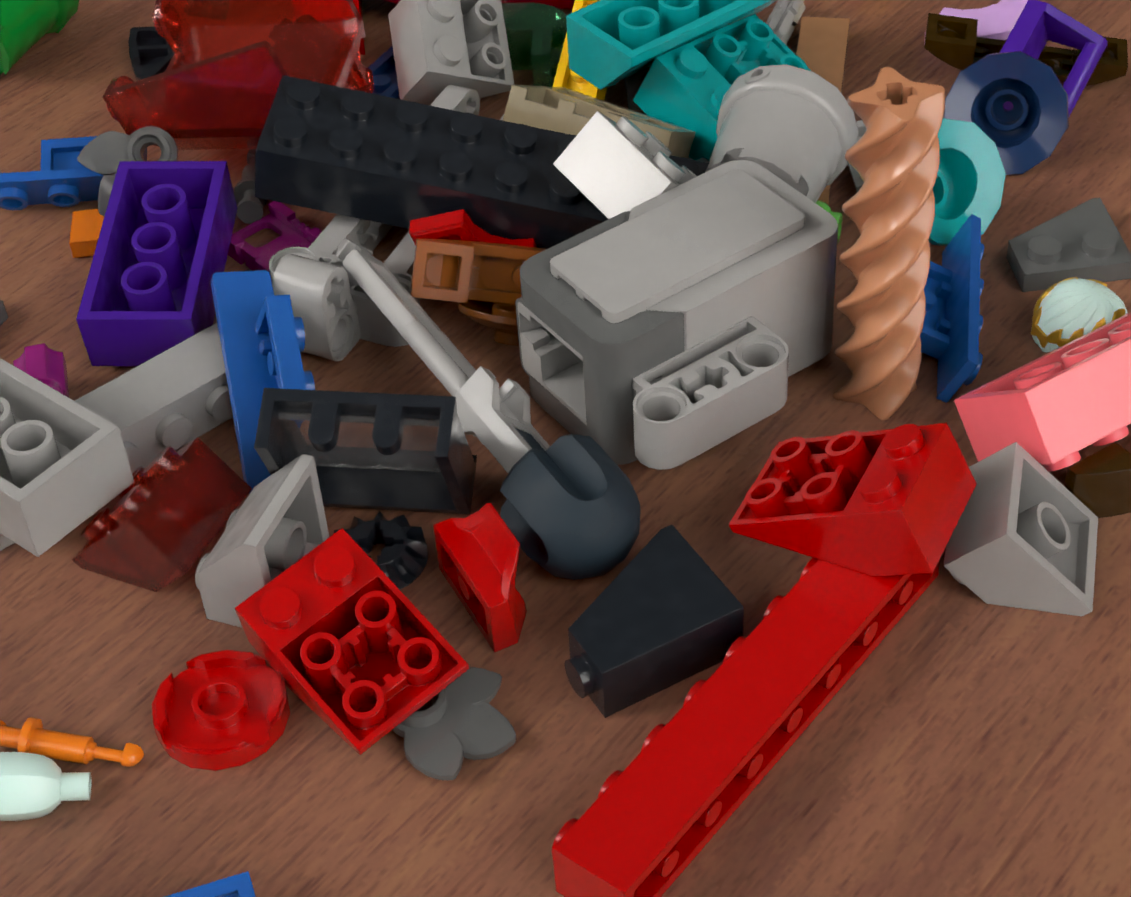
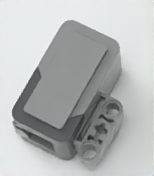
[515,160,838,470]

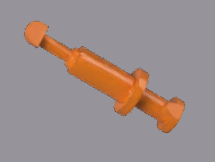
[0,717,144,767]

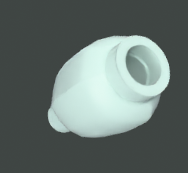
[0,752,92,821]

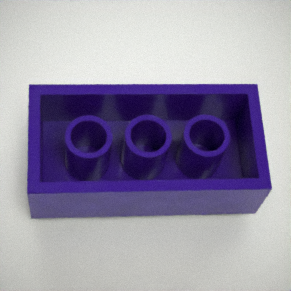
[76,161,238,366]

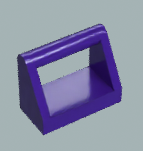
[1000,0,1108,117]

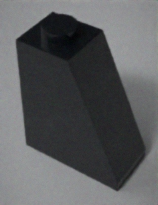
[565,524,744,718]

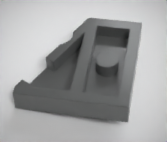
[1006,198,1131,292]

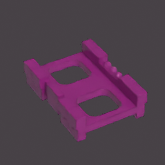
[228,201,322,281]

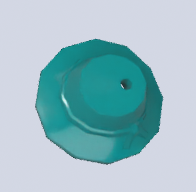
[928,118,1006,246]

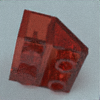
[72,437,252,592]

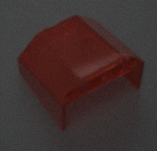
[102,0,375,150]

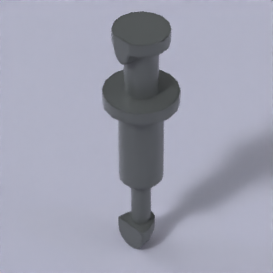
[234,148,268,224]

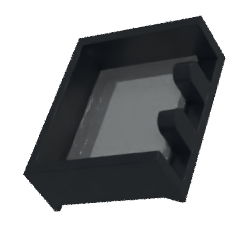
[254,388,477,514]

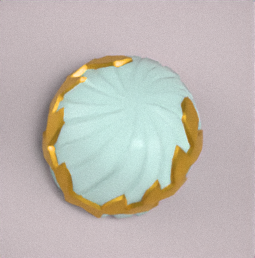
[1031,277,1128,352]

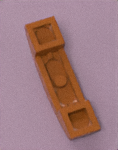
[410,238,546,305]

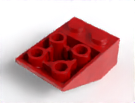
[729,423,977,576]
[235,528,470,755]

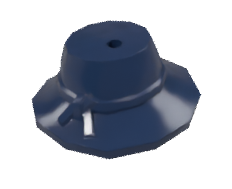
[944,51,1069,175]

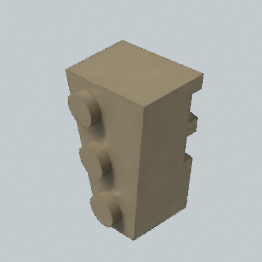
[503,84,696,158]

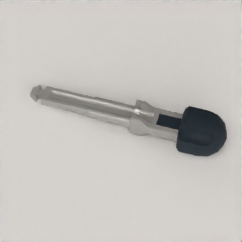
[336,238,641,580]

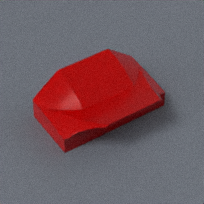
[433,503,527,653]

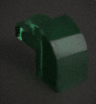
[502,3,567,87]

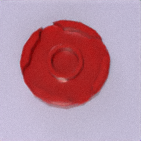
[152,650,290,771]

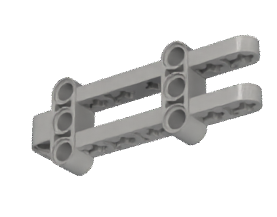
[269,85,504,361]

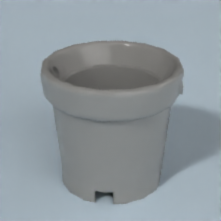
[705,64,859,203]

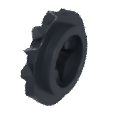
[334,511,428,589]

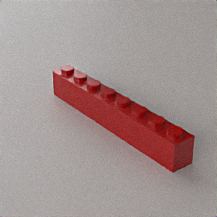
[552,557,940,897]

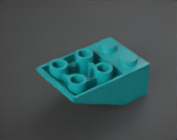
[633,13,811,160]

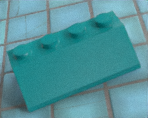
[566,0,777,90]

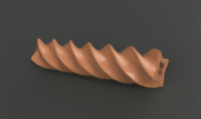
[833,67,945,420]

